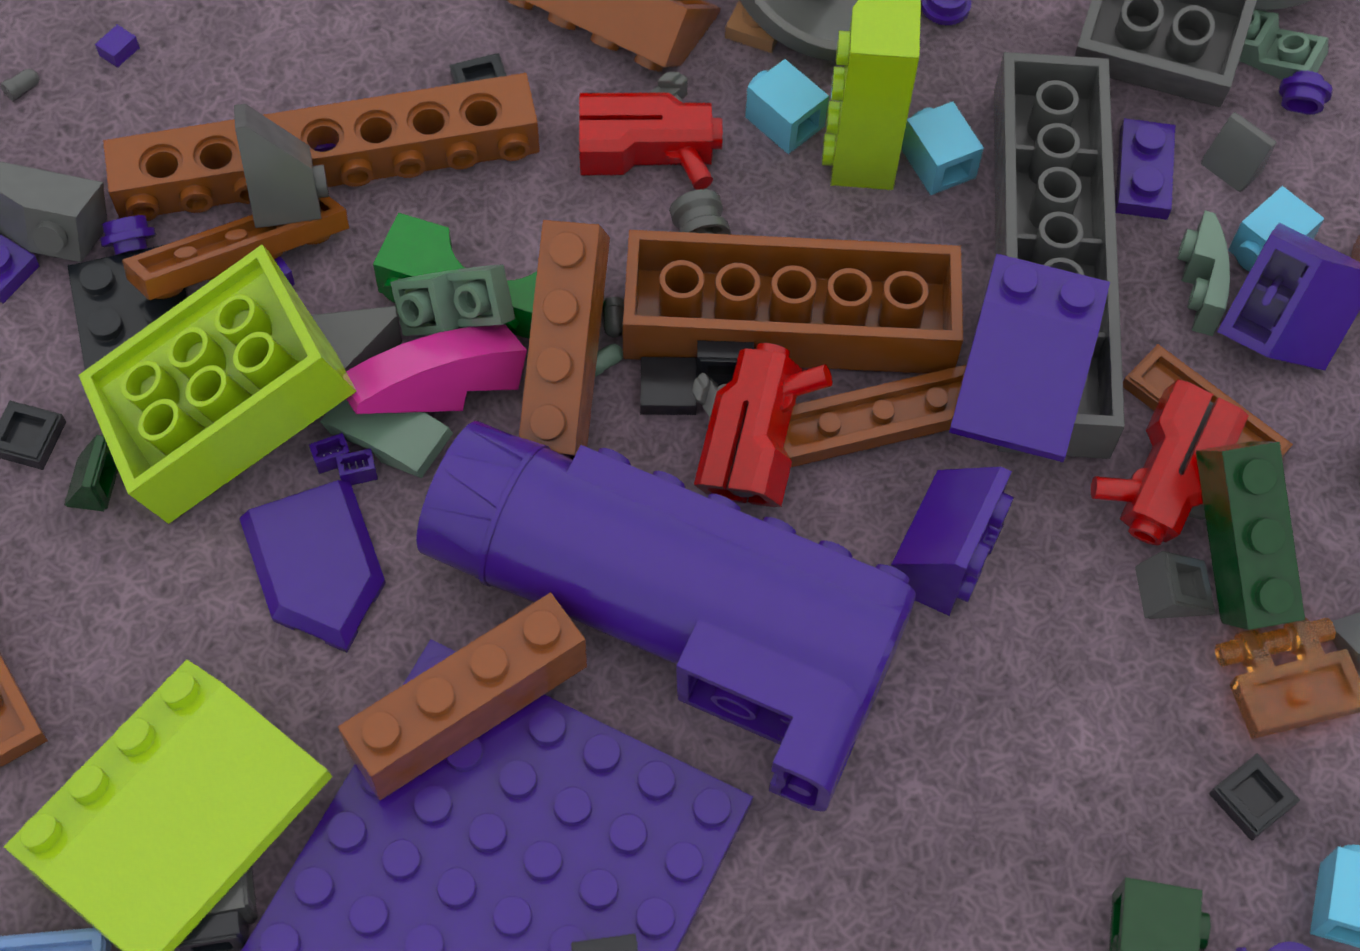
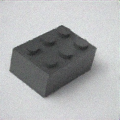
[1075,0,1257,107]

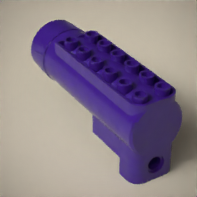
[416,421,917,812]

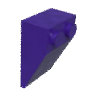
[949,253,1110,462]

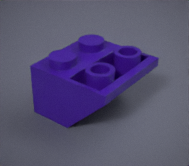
[1217,223,1360,370]
[891,467,1014,616]

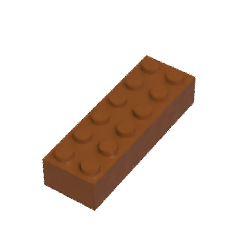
[623,230,963,373]

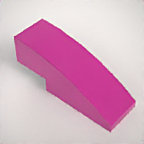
[346,324,527,414]

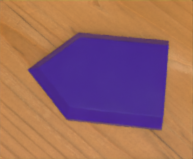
[239,480,386,653]

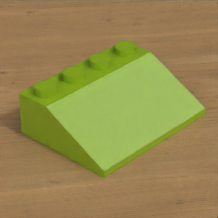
[822,0,921,190]
[78,245,357,524]
[3,659,333,951]

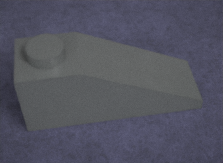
[0,161,108,262]

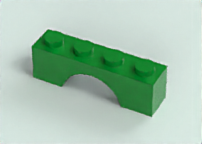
[373,212,604,339]

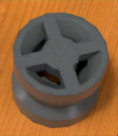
[669,189,731,234]

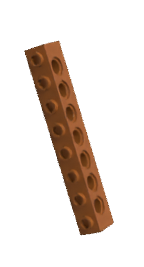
[103,73,540,221]

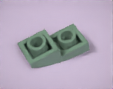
[1239,9,1328,80]
[1177,210,1230,336]
[390,264,515,336]
[320,399,453,478]

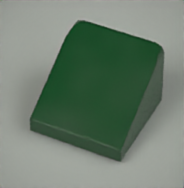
[64,435,118,512]

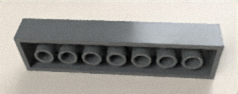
[994,52,1125,459]

